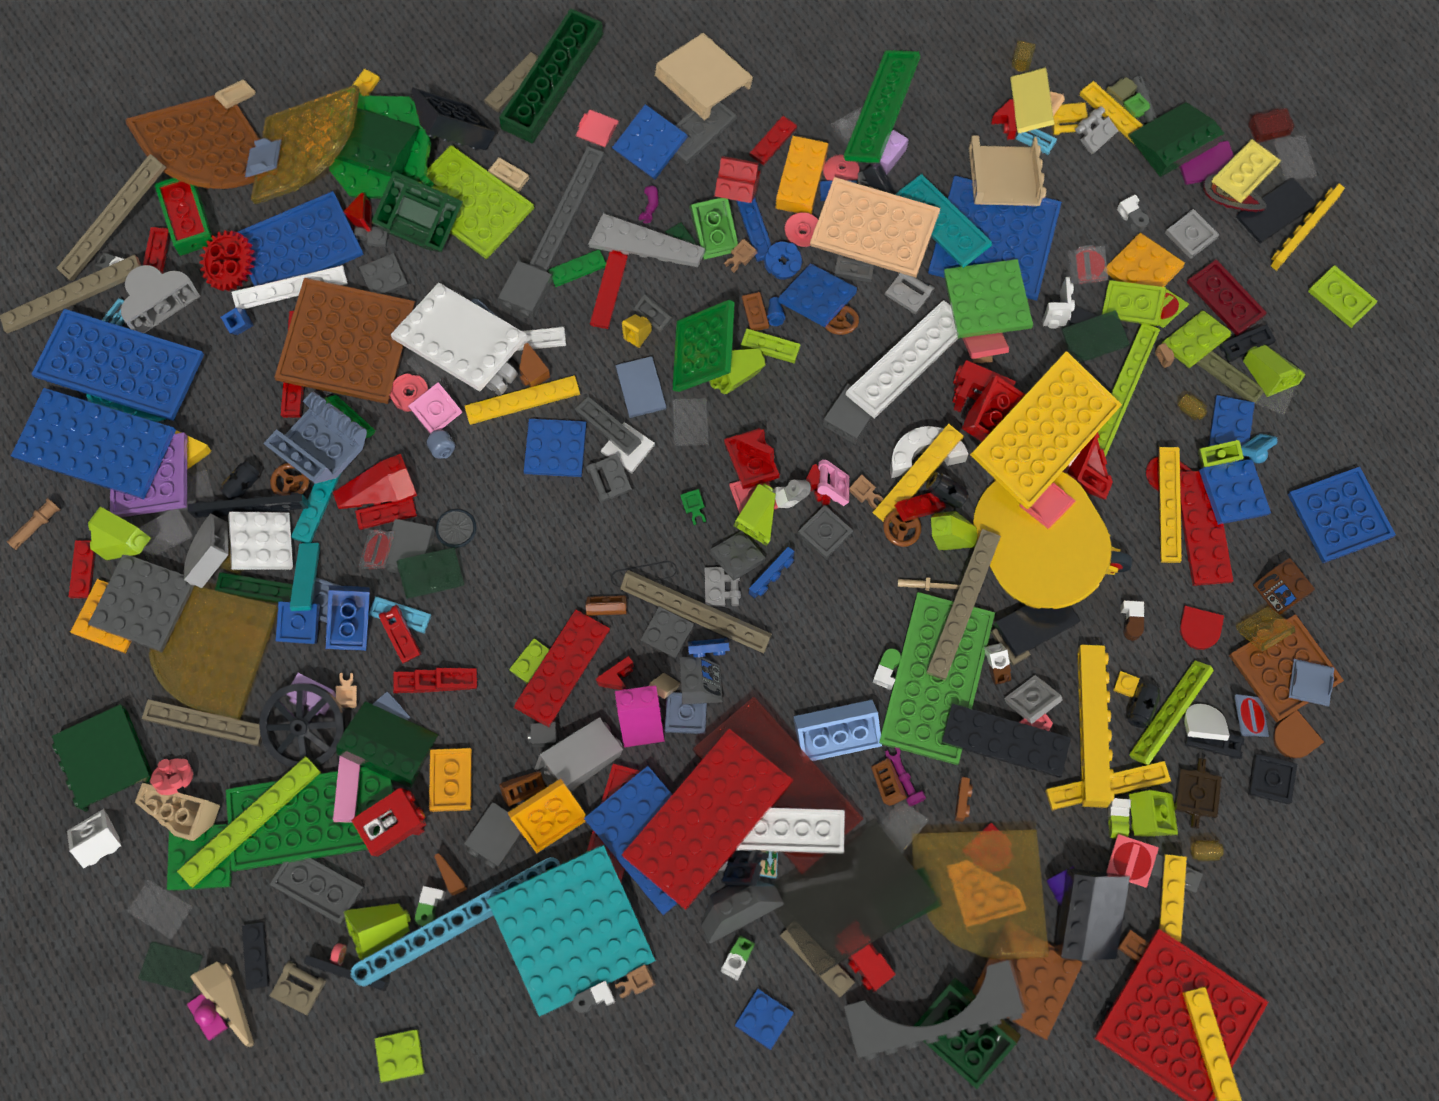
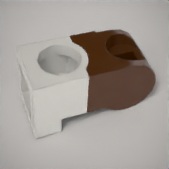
[1121,601,1144,641]
[984,643,1011,685]

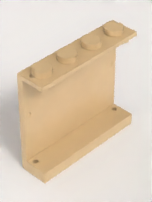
[655,33,753,120]
[969,136,1046,206]

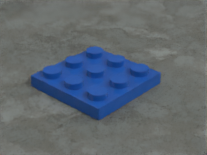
[612,105,688,180]
[778,264,857,327]
[524,419,587,477]
[1199,459,1271,525]

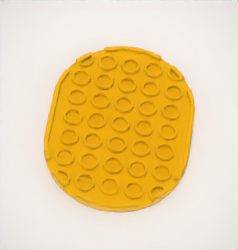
[973,472,1112,609]

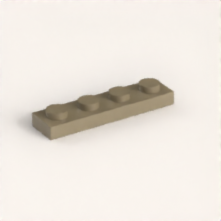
[484,52,538,112]
[780,921,855,998]

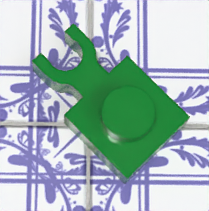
[680,489,706,526]

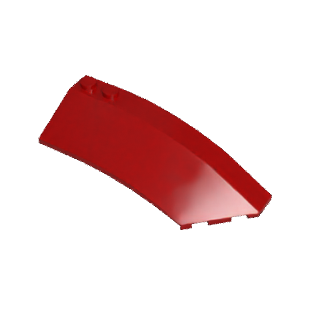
[962,375,1113,500]

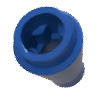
[767,297,785,326]

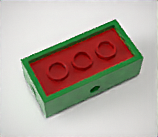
[154,178,213,256]

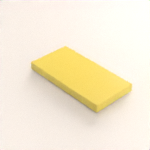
[1011,68,1054,133]
[1212,139,1281,203]

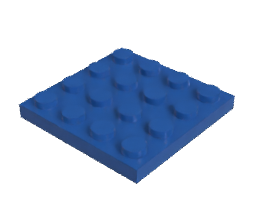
[1288,467,1396,563]

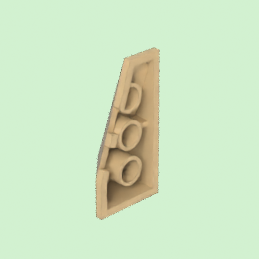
[135,783,220,841]
[190,962,254,1047]

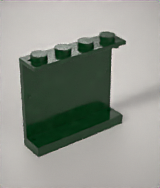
[52,704,152,812]

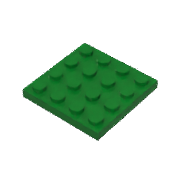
[672,300,734,392]

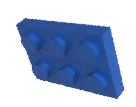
[1208,395,1255,457]

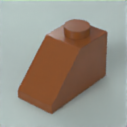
[519,343,550,388]

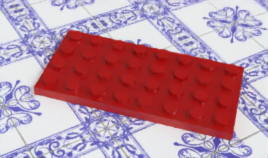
[622,728,793,910]

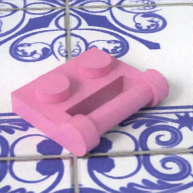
[818,460,849,506]

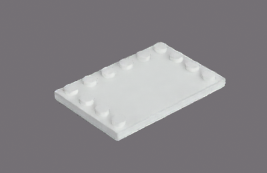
[391,283,527,391]

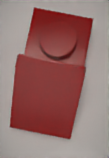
[991,99,1017,140]
[736,429,774,465]
[806,464,831,506]
[596,656,634,690]

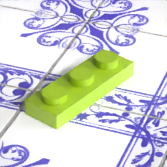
[741,329,801,364]

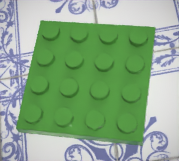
[944,259,1033,338]

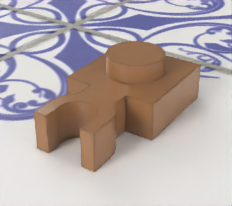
[724,239,758,273]
[849,475,884,509]
[615,965,656,998]

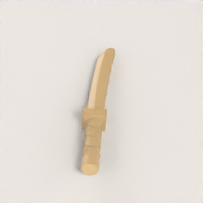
[898,578,960,591]

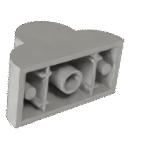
[121,265,200,333]

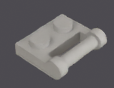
[885,273,935,314]

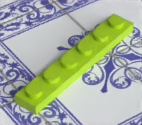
[1129,661,1214,765]

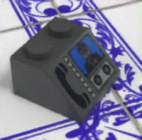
[680,657,723,705]

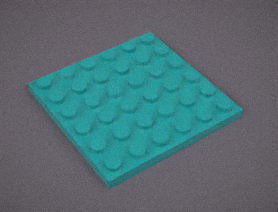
[487,845,655,1017]

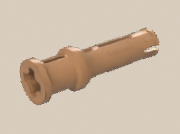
[6,498,61,550]

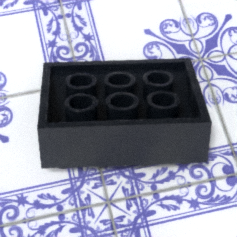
[411,87,495,151]
[1054,868,1130,961]

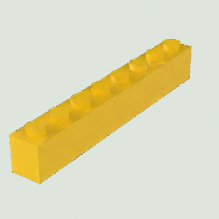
[1077,645,1114,808]

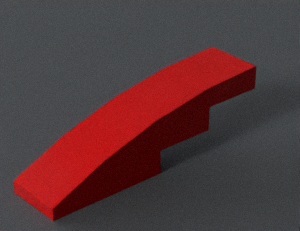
[393,668,477,693]

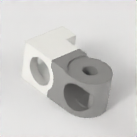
[773,480,811,508]

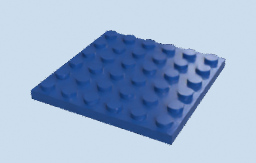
[928,176,1062,301]

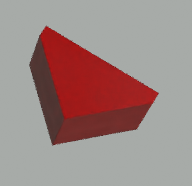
[343,192,372,232]

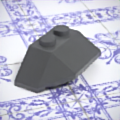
[701,880,784,944]

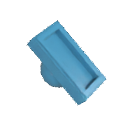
[1241,434,1277,464]

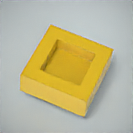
[1113,671,1140,698]

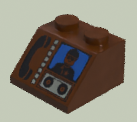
[1253,558,1315,616]

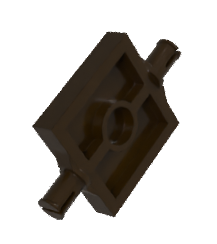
[1174,758,1222,829]

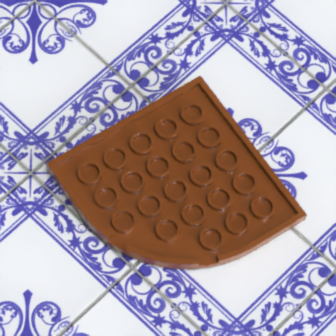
[126,95,279,189]

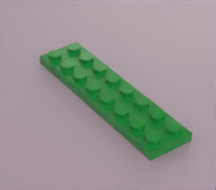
[844,50,920,163]

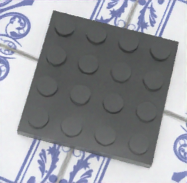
[88,555,195,652]

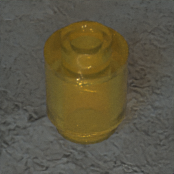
[1178,394,1208,421]
[1191,840,1224,861]

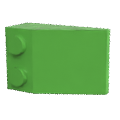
[689,198,738,259]

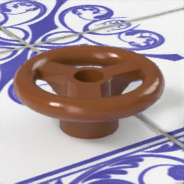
[824,305,859,335]
[270,463,309,496]
[883,510,921,547]

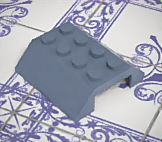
[263,392,367,484]

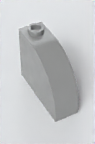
[184,513,228,588]

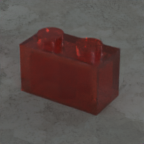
[1248,108,1295,143]

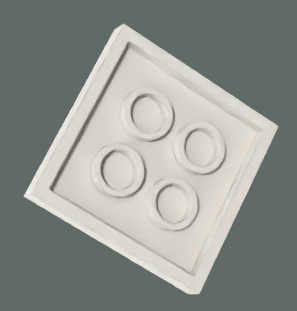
[228,512,293,570]

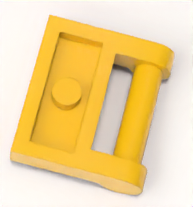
[1052,103,1088,135]

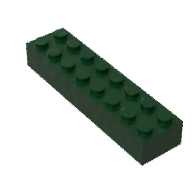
[499,8,603,144]

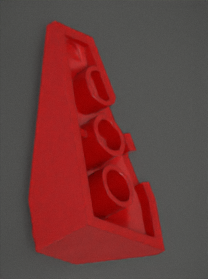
[333,454,417,509]

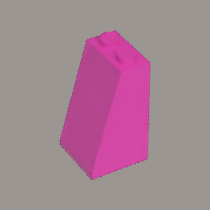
[615,685,664,748]

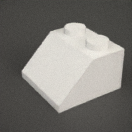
[67,809,121,868]

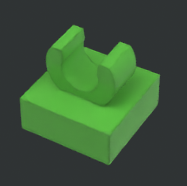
[1124,93,1150,119]

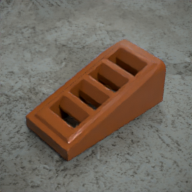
[871,758,907,806]
[499,771,546,806]
[434,853,467,896]

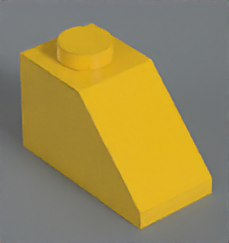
[622,314,652,348]

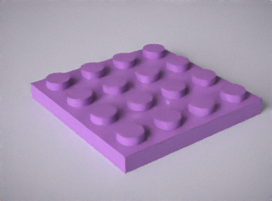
[110,433,187,518]

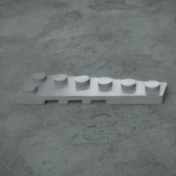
[589,214,705,267]

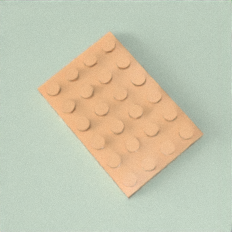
[810,177,940,278]

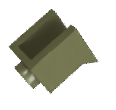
[1106,77,1137,106]

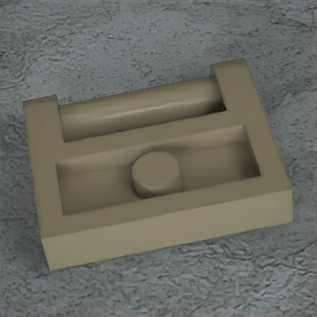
[270,961,326,1016]

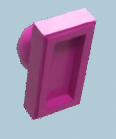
[187,994,228,1040]

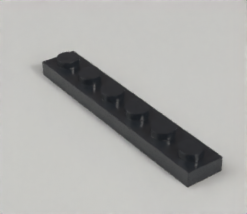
[188,493,308,518]

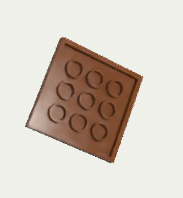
[1229,614,1344,723]
[972,922,1083,1040]

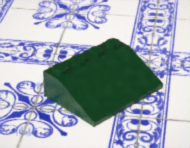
[1128,102,1225,177]
[328,107,419,177]
[336,701,438,788]
[914,977,1021,1089]

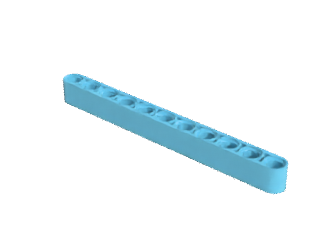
[351,857,560,986]

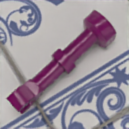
[885,747,926,806]

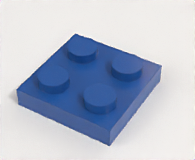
[276,602,320,644]
[688,638,729,657]
[735,989,793,1050]

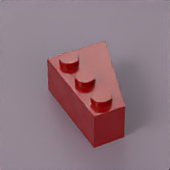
[835,921,895,992]

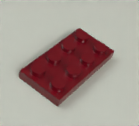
[1187,259,1267,336]

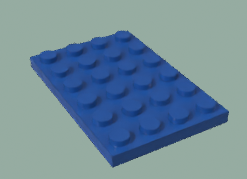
[238,191,364,287]
[584,766,727,916]

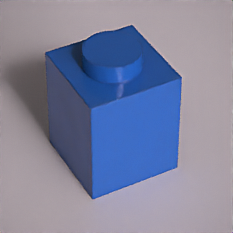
[221,307,254,335]

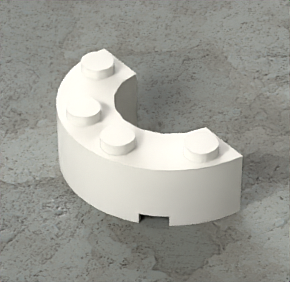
[890,426,968,478]

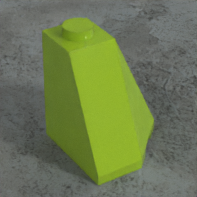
[1243,345,1305,397]
[709,348,766,394]
[733,484,776,546]
[88,507,151,560]
[931,511,978,550]
[344,904,410,961]

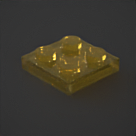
[1236,606,1295,651]

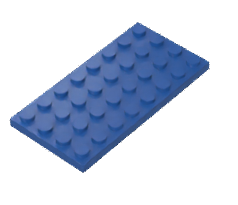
[32,309,204,421]
[11,388,176,500]

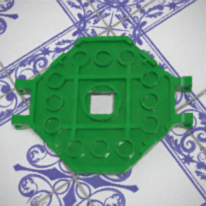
[326,85,435,199]

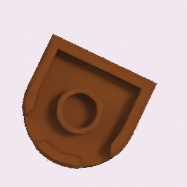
[1274,710,1324,758]

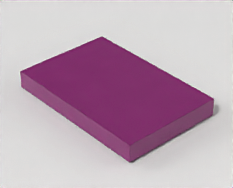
[1180,141,1234,185]

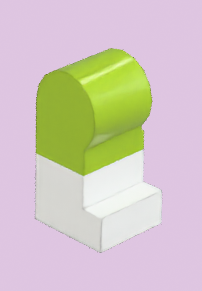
[1108,798,1131,838]

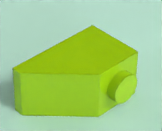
[1198,440,1244,468]

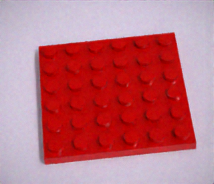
[1094,929,1268,1101]

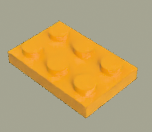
[429,748,472,812]

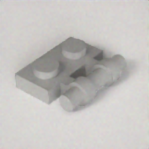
[1075,106,1118,154]
[705,567,741,607]

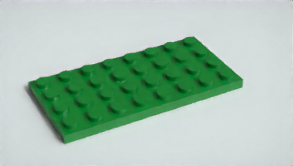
[226,767,399,872]

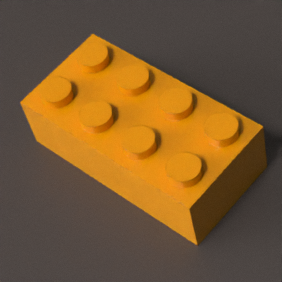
[776,136,828,215]

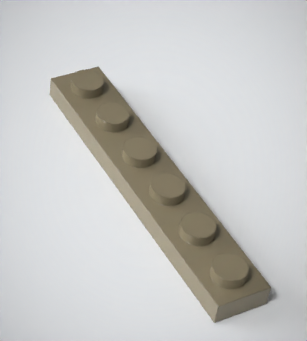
[141,700,262,747]

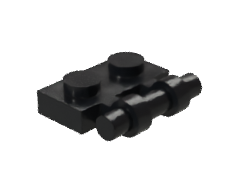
[721,850,768,886]

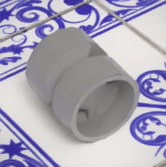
[485,362,518,396]

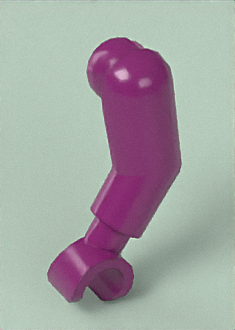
[638,185,659,223]

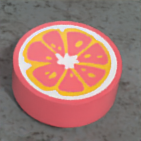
[330,943,347,966]

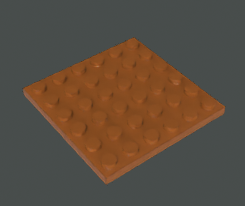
[275,278,415,404]

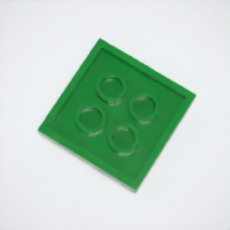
[167,824,232,891]

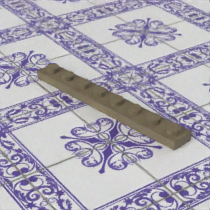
[57,154,166,281]
[0,255,141,333]
[926,529,1001,681]
[621,570,772,653]

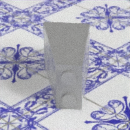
[535,717,623,792]

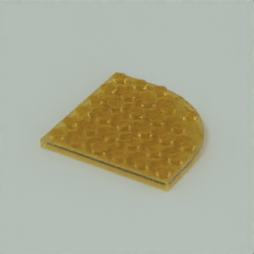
[251,85,360,204]
[149,586,278,720]
[911,830,1049,959]

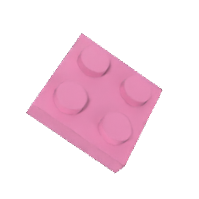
[408,382,462,434]

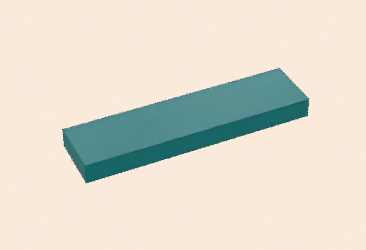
[290,543,320,611]

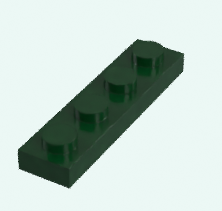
[214,572,293,603]

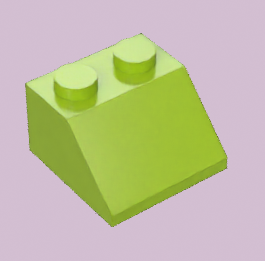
[1129,790,1178,837]

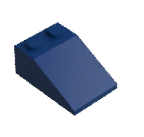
[326,585,370,651]

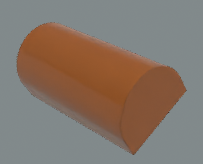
[586,596,627,616]

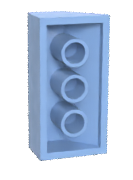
[793,700,882,763]

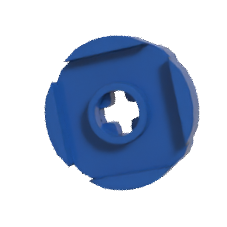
[764,242,802,280]

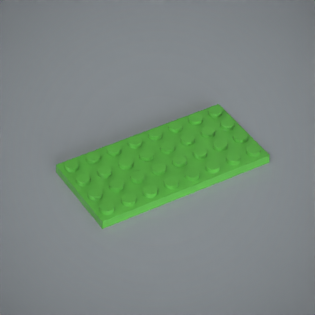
[879,592,995,765]

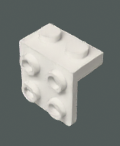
[1043,277,1075,329]

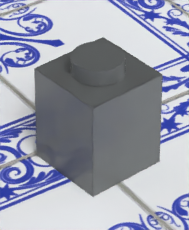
[527,722,557,748]

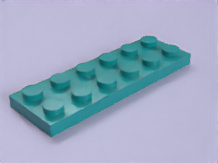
[895,174,992,268]

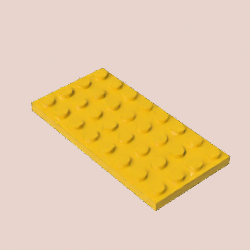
[970,351,1122,509]

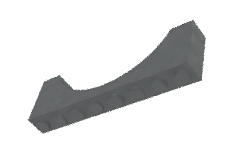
[844,960,1027,1061]

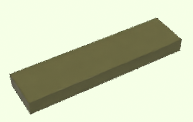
[1196,351,1264,403]

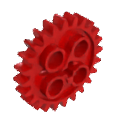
[199,230,256,291]

